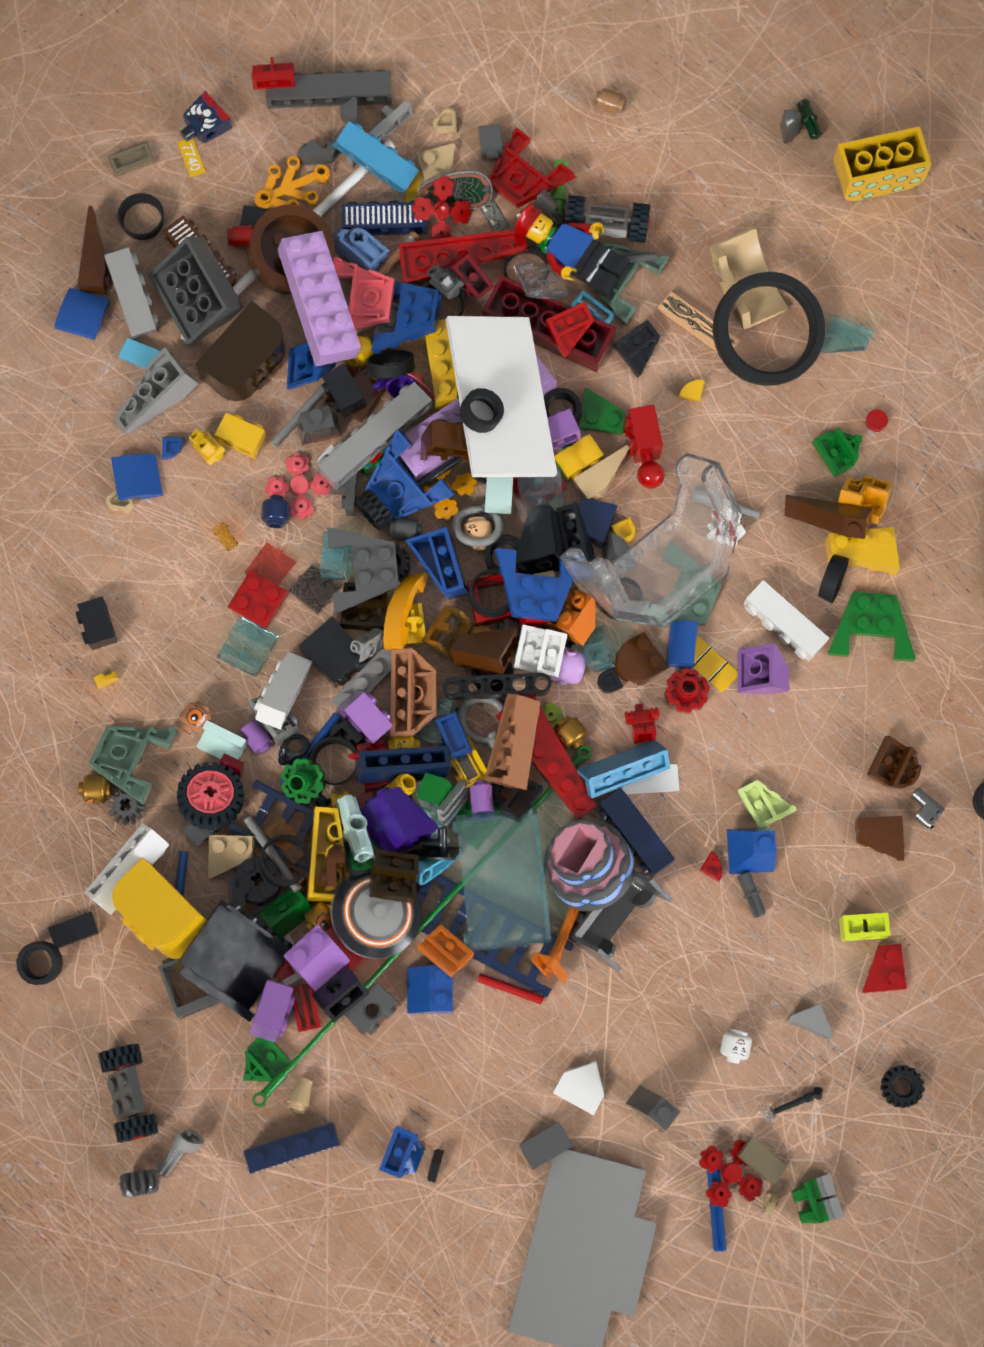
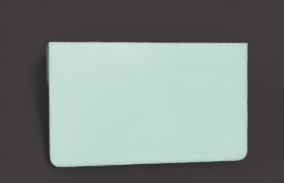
[197,720,248,760]

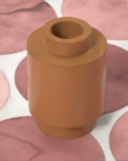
[594,88,627,115]

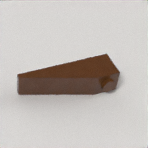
[77,206,111,295]
[785,495,872,539]

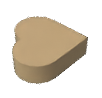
[432,108,457,134]
[105,490,134,513]

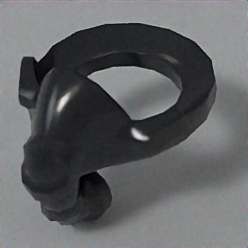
[278,734,310,766]

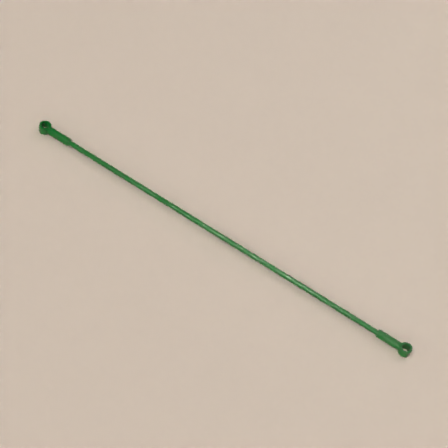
[252,746,591,1107]

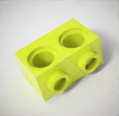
[839,913,891,941]

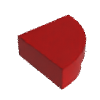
[700,851,722,882]

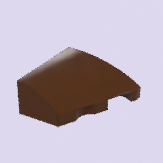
[855,816,904,861]

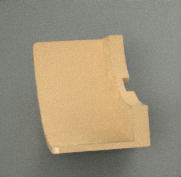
[709,227,788,330]

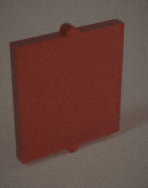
[244,542,296,586]

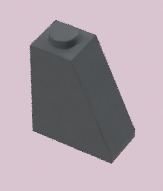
[626,1085,680,1132]

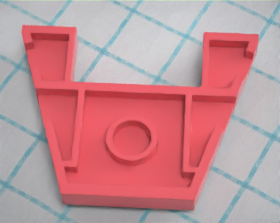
[333,257,395,330]

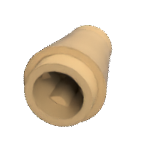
[287,1078,313,1114]

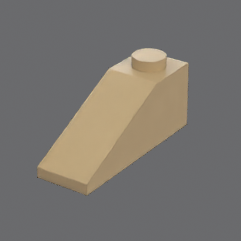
[573,445,630,501]

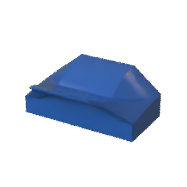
[379,1126,425,1179]

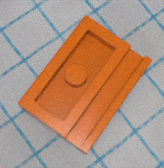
[418,924,474,977]

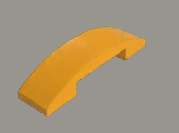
[383,572,429,650]

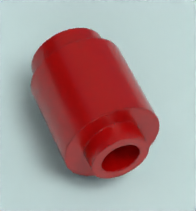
[227,225,253,247]

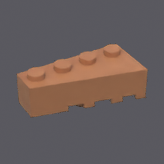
[484,694,540,790]

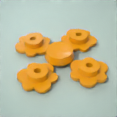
[422,470,477,520]

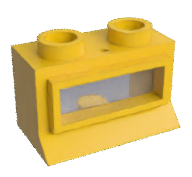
[449,736,487,791]

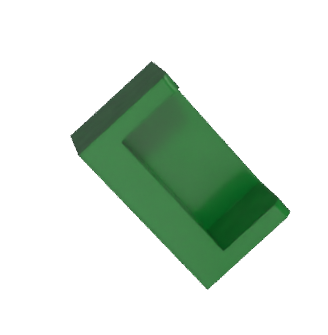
[416,773,454,807]

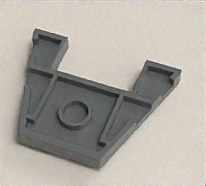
[327,528,399,614]

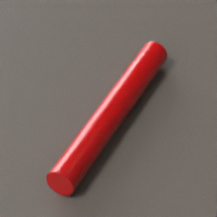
[477,973,544,1004]

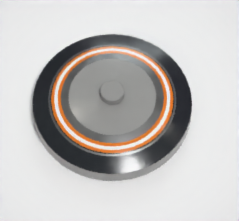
[330,874,422,959]

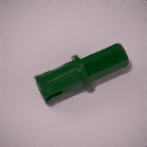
[797,99,822,140]

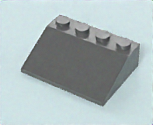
[148,237,244,345]

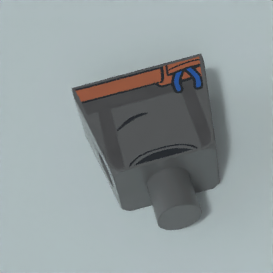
[297,406,342,445]

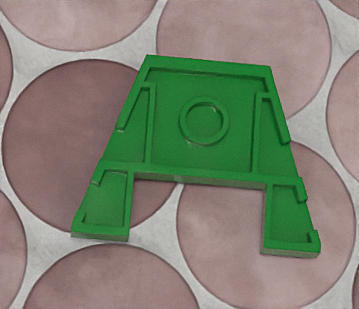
[828,592,915,662]

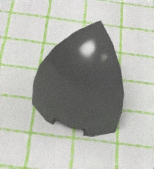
[780,110,802,144]
[602,533,635,574]

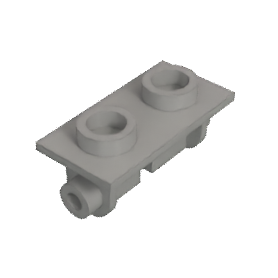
[350,628,384,662]

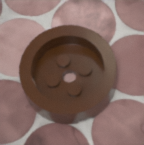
[247,204,335,295]

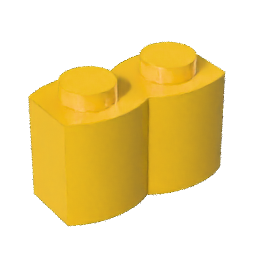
[554,434,604,482]

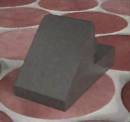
[329,473,357,516]

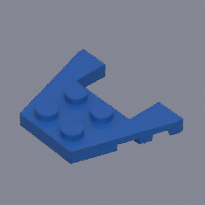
[371,281,442,355]
[365,429,456,521]
[495,548,581,622]

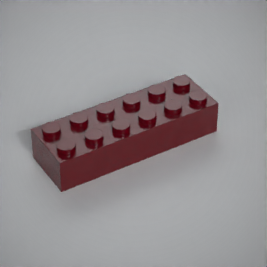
[482,275,617,373]

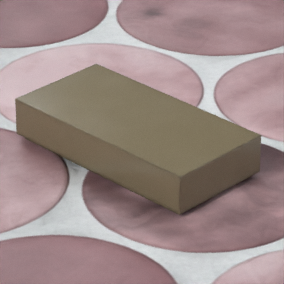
[108,142,155,177]
[737,1137,787,1185]

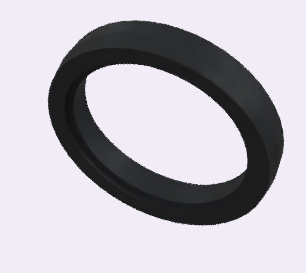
[713,272,825,386]

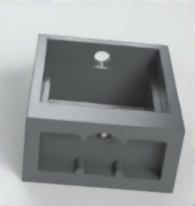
[158,958,221,1019]

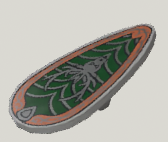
[418,170,493,210]

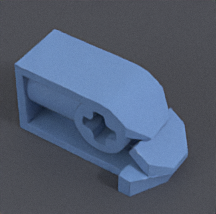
[333,228,389,271]

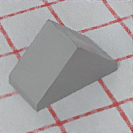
[786,1004,833,1040]

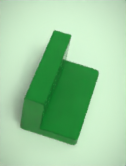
[258,888,311,940]

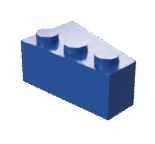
[405,527,468,600]

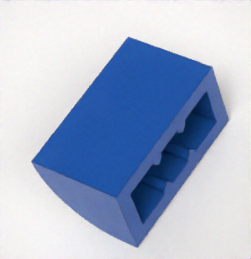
[666,621,698,669]

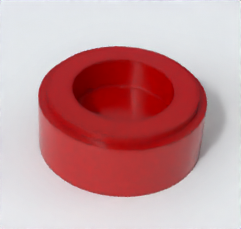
[865,409,888,432]

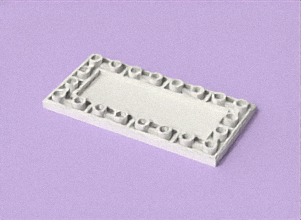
[446,316,557,477]

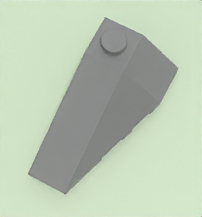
[114,347,199,435]

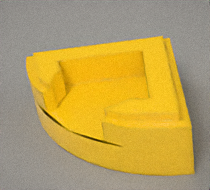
[679,380,705,403]
[93,671,119,689]

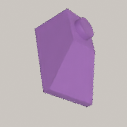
[738,643,789,694]

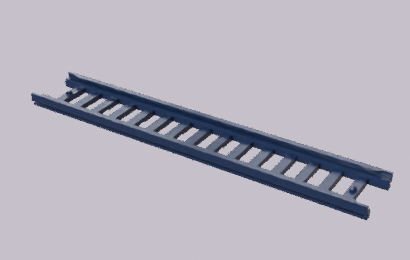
[229,780,574,998]

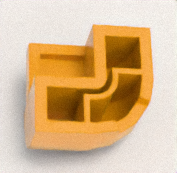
[838,475,893,524]

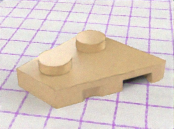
[416,143,455,182]

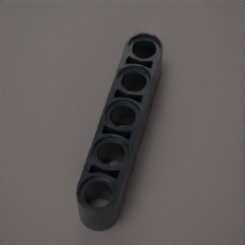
[442,673,552,700]

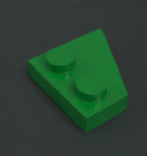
[580,388,625,435]

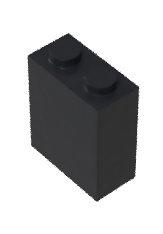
[299,616,368,688]

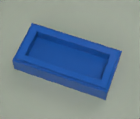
[435,711,473,761]

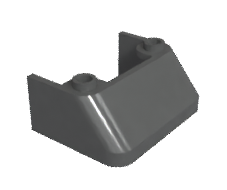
[568,871,672,972]

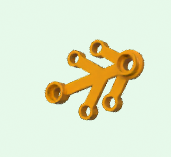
[254,156,330,210]

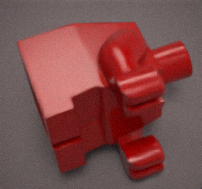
[624,704,660,743]

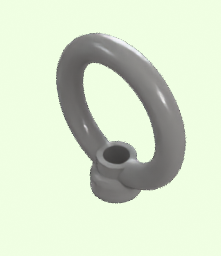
[452,502,504,547]
[458,698,504,750]

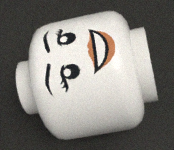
[720,1029,752,1064]

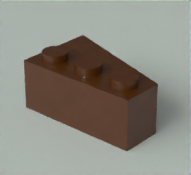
[420,419,469,461]

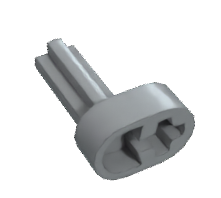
[157,1130,203,1177]

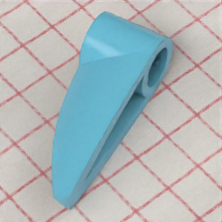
[416,850,463,885]

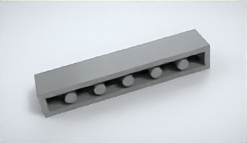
[317,382,432,490]

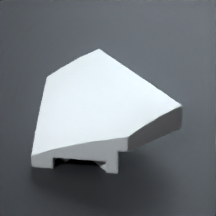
[553,1060,605,1115]

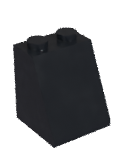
[516,504,566,575]

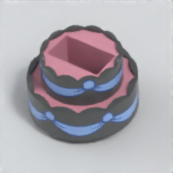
[543,820,635,911]

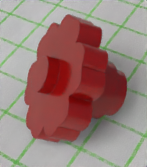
[664,668,710,714]

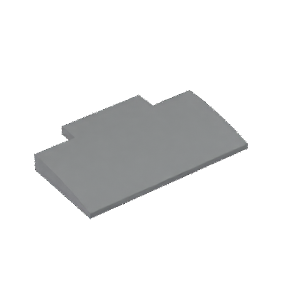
[508,1150,657,1347]

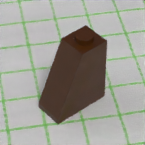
[450,628,519,675]

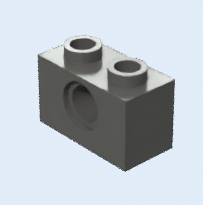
[345,982,397,1036]

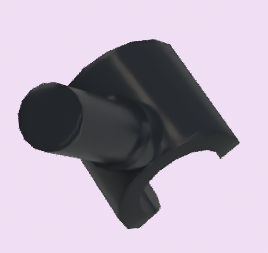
[312,792,332,807]

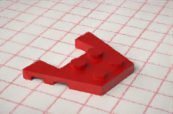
[488,127,575,208]

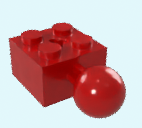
[623,404,665,489]

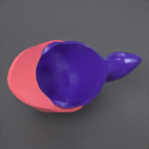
[373,371,434,402]

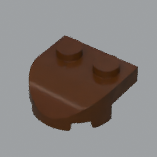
[614,632,669,686]
[867,736,921,788]
[319,843,345,892]

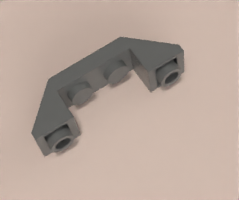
[298,96,359,165]

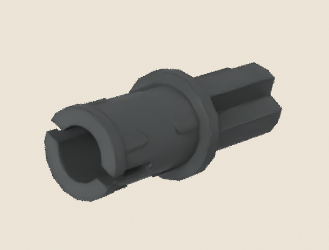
[737,872,766,918]

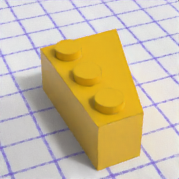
[825,527,900,576]

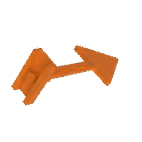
[531,908,579,983]

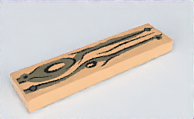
[658,291,739,352]

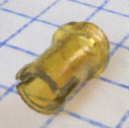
[213,522,239,551]

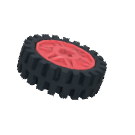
[177,762,244,830]

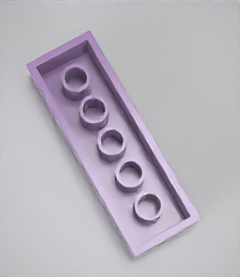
[278,231,361,366]

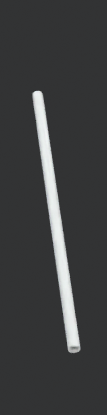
[179,140,395,345]

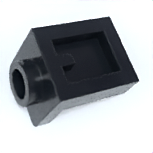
[329,718,364,746]

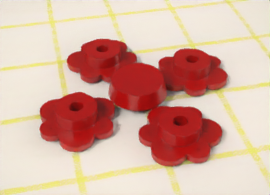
[411,176,472,239]
[699,1140,762,1207]

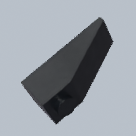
[556,502,598,575]

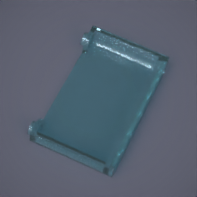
[452,807,551,951]

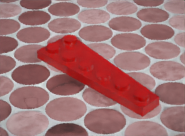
[398,229,527,284]
[496,696,596,820]

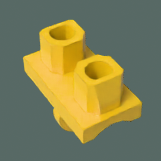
[189,429,225,465]
[405,603,426,645]

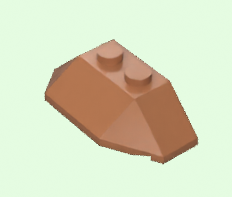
[390,648,437,737]

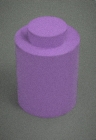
[240,720,273,754]
[469,781,494,815]

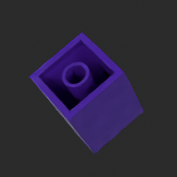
[360,786,439,852]

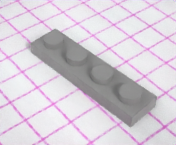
[331,649,391,708]

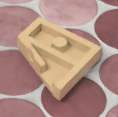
[208,835,255,878]

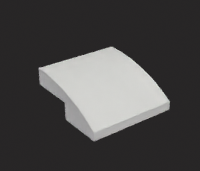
[513,625,567,677]

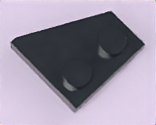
[613,319,660,378]

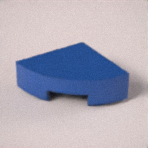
[162,437,185,460]

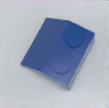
[407,965,453,1014]

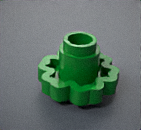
[281,758,326,804]

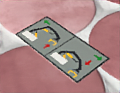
[480,200,510,232]

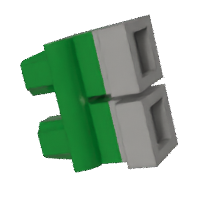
[791,1173,844,1224]

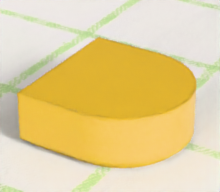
[610,517,636,543]

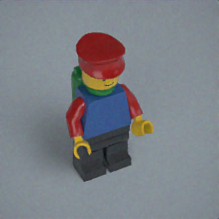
[514,203,630,299]

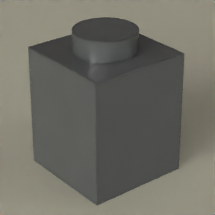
[478,124,502,160]

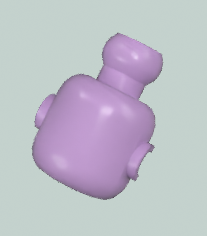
[549,647,586,685]

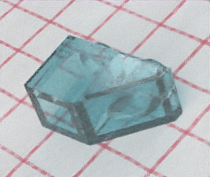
[583,625,615,673]

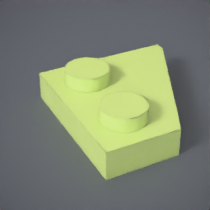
[737,780,797,827]

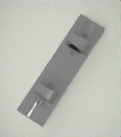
[346,100,413,168]

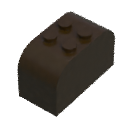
[196,301,286,401]

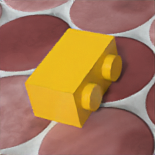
[215,413,266,459]

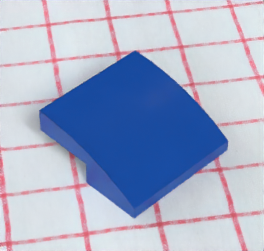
[54,288,110,340]
[111,454,163,501]

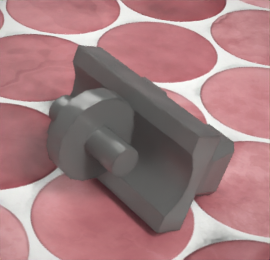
[427,264,464,299]

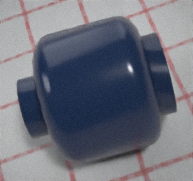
[261,495,290,529]

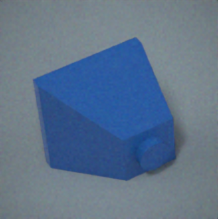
[287,342,336,390]
[727,826,776,874]

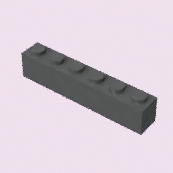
[266,70,392,109]

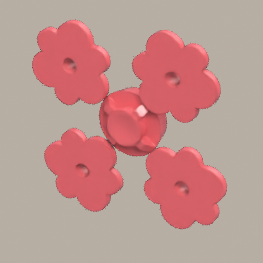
[265,453,331,520]

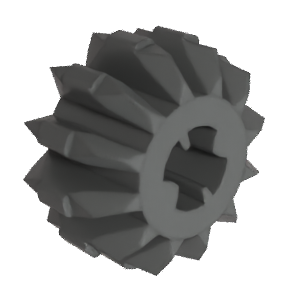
[107,789,146,826]
[119,1169,160,1197]

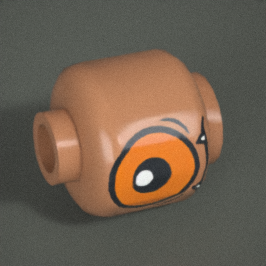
[179,701,212,735]

